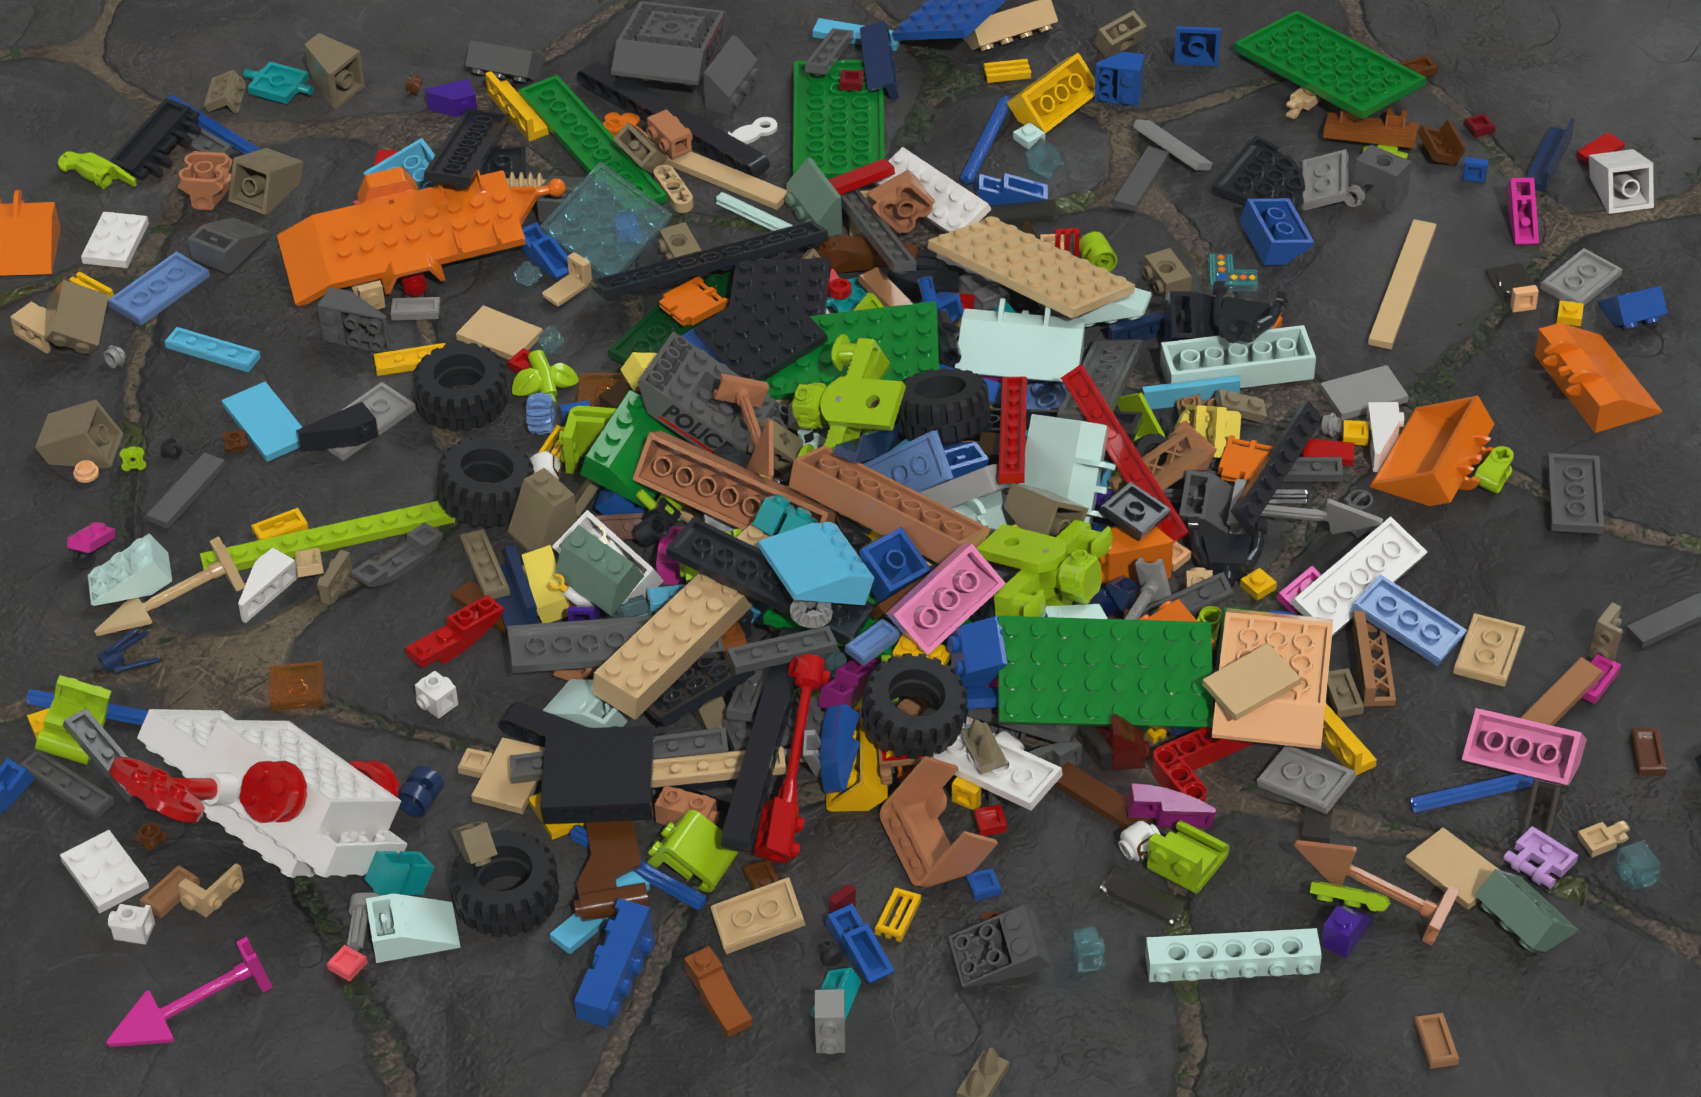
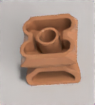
[177,151,233,210]
[867,170,936,234]

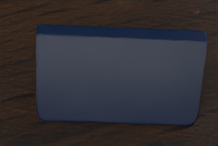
[1106,575,1141,612]

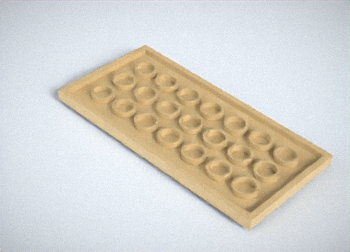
[927,216,1135,318]

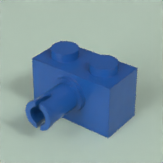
[917,276,964,322]

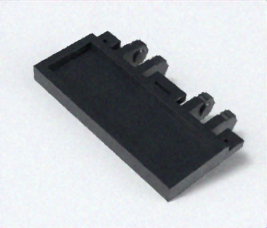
[110,98,201,179]

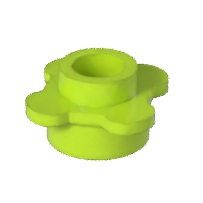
[119,446,146,471]

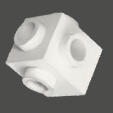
[415,671,458,719]

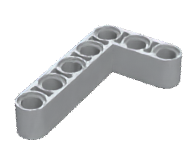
[919,464,1011,508]

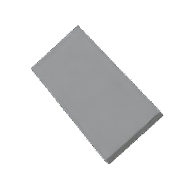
[326,382,416,461]

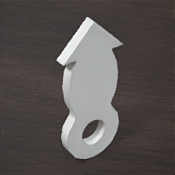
[728,117,777,144]

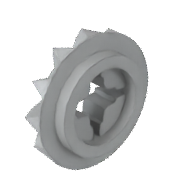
[790,600,833,628]

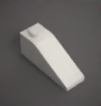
[1366,402,1404,472]
[238,547,298,623]

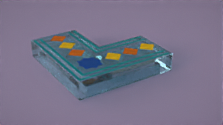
[1209,253,1258,291]

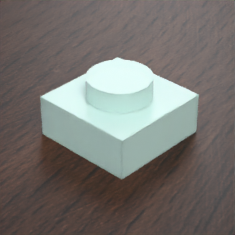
[1013,123,1045,150]

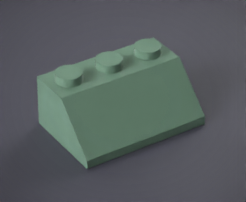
[785,157,842,236]
[555,525,644,617]
[1475,869,1578,952]

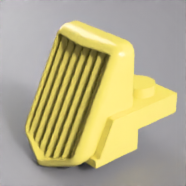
[1174,404,1241,458]

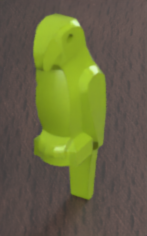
[58,151,137,190]

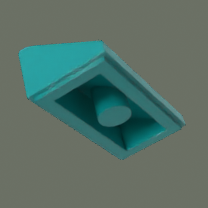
[810,967,861,1020]

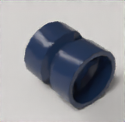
[398,766,444,818]

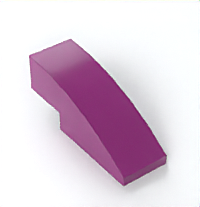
[818,658,881,709]
[1126,783,1216,829]

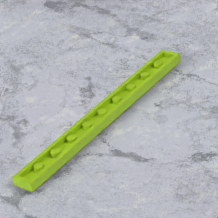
[200,501,455,571]

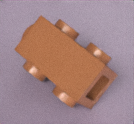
[646,109,693,159]
[655,785,720,825]

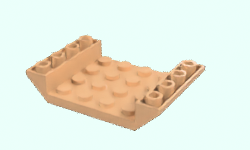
[1212,608,1333,749]

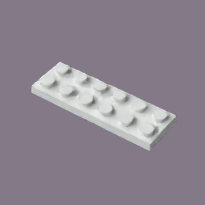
[873,147,992,233]
[1291,517,1427,637]
[922,707,1063,810]

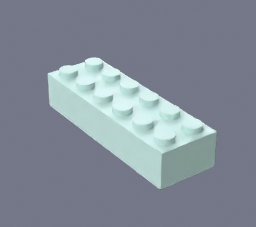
[1160,325,1316,388]

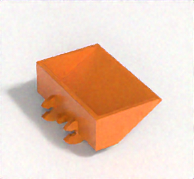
[0,190,61,276]
[1535,323,1663,433]
[1370,396,1495,506]

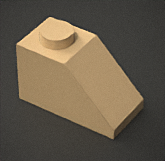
[10,301,51,354]

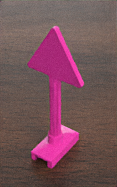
[106,937,273,1047]

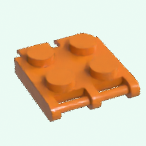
[659,276,730,326]
[1218,435,1273,485]

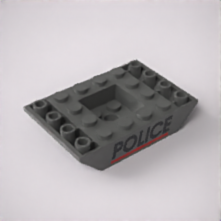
[611,1,730,86]
[638,332,789,457]

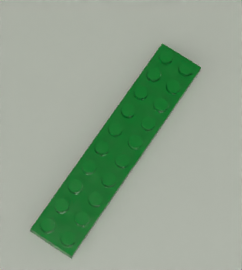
[518,75,667,217]

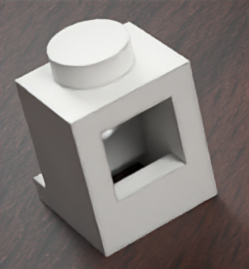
[108,904,155,945]

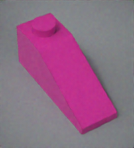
[1506,178,1539,246]
[656,526,684,585]

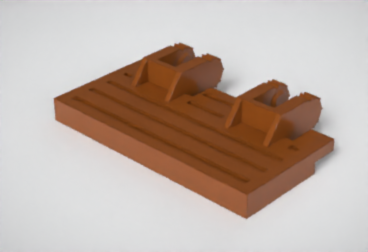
[1323,108,1419,148]

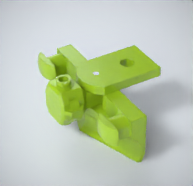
[791,334,906,458]
[976,520,1113,617]

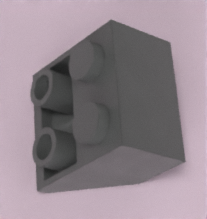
[1179,469,1234,534]

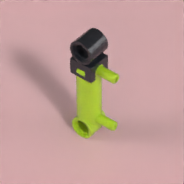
[635,489,685,546]

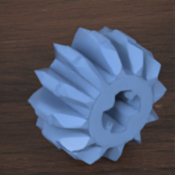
[526,393,556,435]

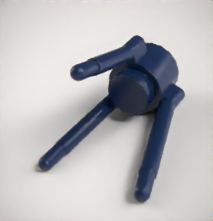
[97,628,161,675]

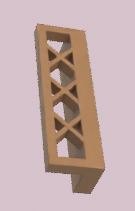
[1108,428,1209,495]
[1352,611,1396,706]

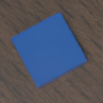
[1462,157,1488,183]
[966,868,1001,901]

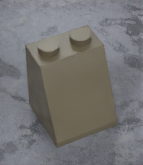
[304,33,365,109]
[228,148,303,215]
[45,280,109,354]
[35,400,123,468]
[508,468,577,552]
[1004,483,1089,537]

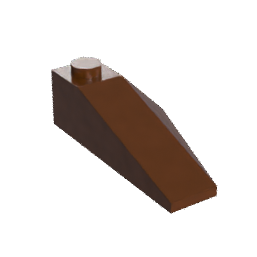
[817,235,919,273]

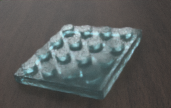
[540,162,673,277]

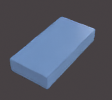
[845,619,902,666]

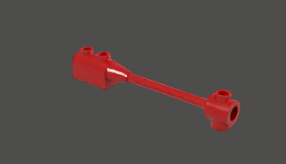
[754,654,830,863]

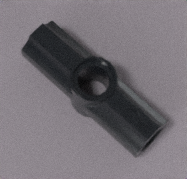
[938,310,962,367]

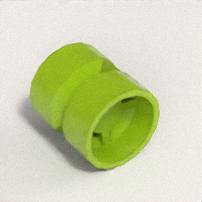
[1079,232,1118,272]

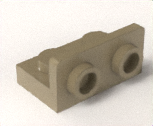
[204,70,246,114]
[1588,603,1623,662]

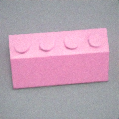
[886,543,1006,655]
[1462,708,1587,786]

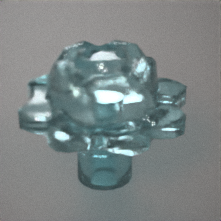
[513,261,542,286]
[539,326,564,354]

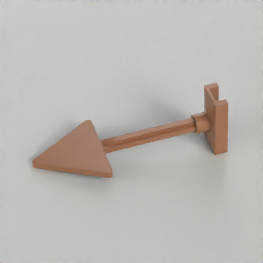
[713,373,774,478]
[1294,840,1460,946]

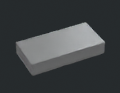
[391,297,441,320]

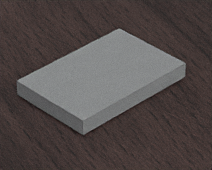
[1302,149,1349,211]
[1540,248,1622,306]
[1320,365,1409,420]
[1257,745,1356,814]

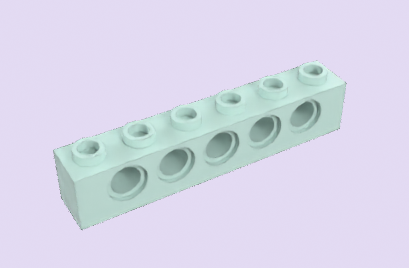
[1145,928,1322,982]

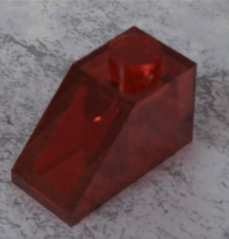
[1109,714,1150,771]

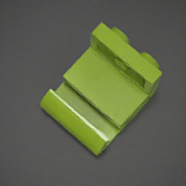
[559,406,617,474]
[35,675,112,765]
[647,810,740,892]
[1147,820,1230,894]

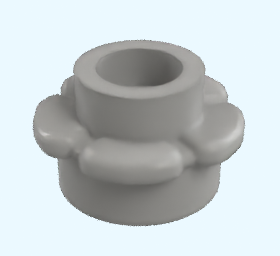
[1344,185,1365,207]
[103,345,126,368]
[1322,413,1341,437]

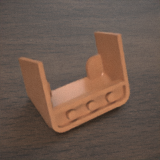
[880,756,998,888]

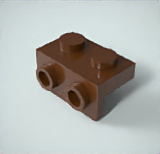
[1417,120,1466,165]

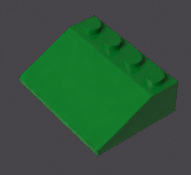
[580,390,690,509]

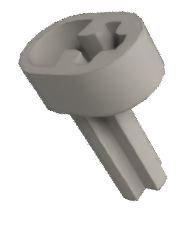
[347,893,381,951]

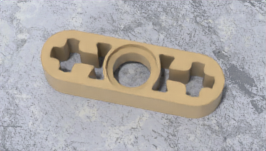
[653,164,693,213]

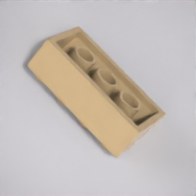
[963,0,1058,52]

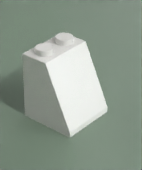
[1589,149,1654,214]

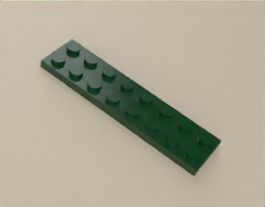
[608,260,757,364]

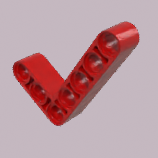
[1152,727,1257,803]

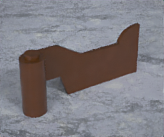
[574,821,649,922]

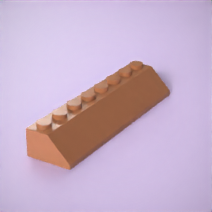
[632,431,837,535]
[789,445,990,564]

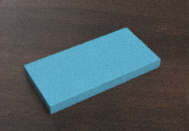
[222,382,303,462]

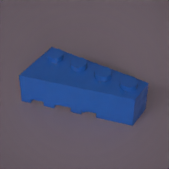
[574,898,655,1028]

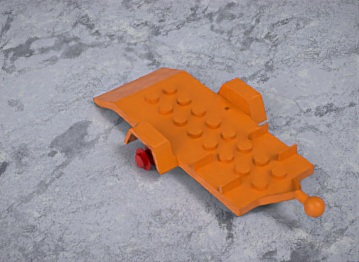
[277,167,566,306]

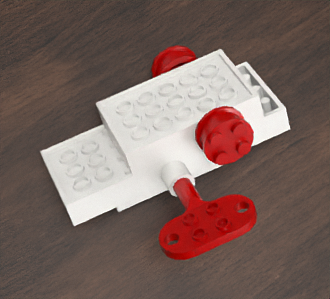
[109,709,407,878]

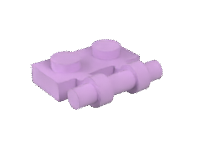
[1504,826,1578,889]

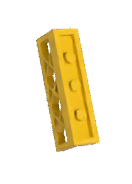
[485,71,549,142]
[1322,703,1377,775]

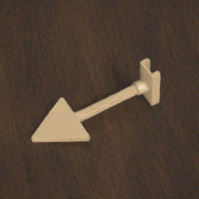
[94,536,245,636]

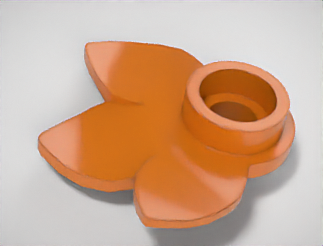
[603,112,643,137]

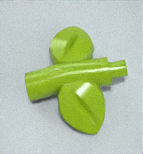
[512,350,579,405]

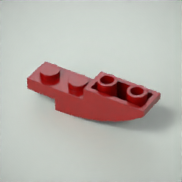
[405,595,504,668]

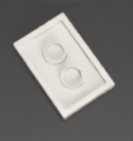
[81,212,149,268]
[60,830,149,914]

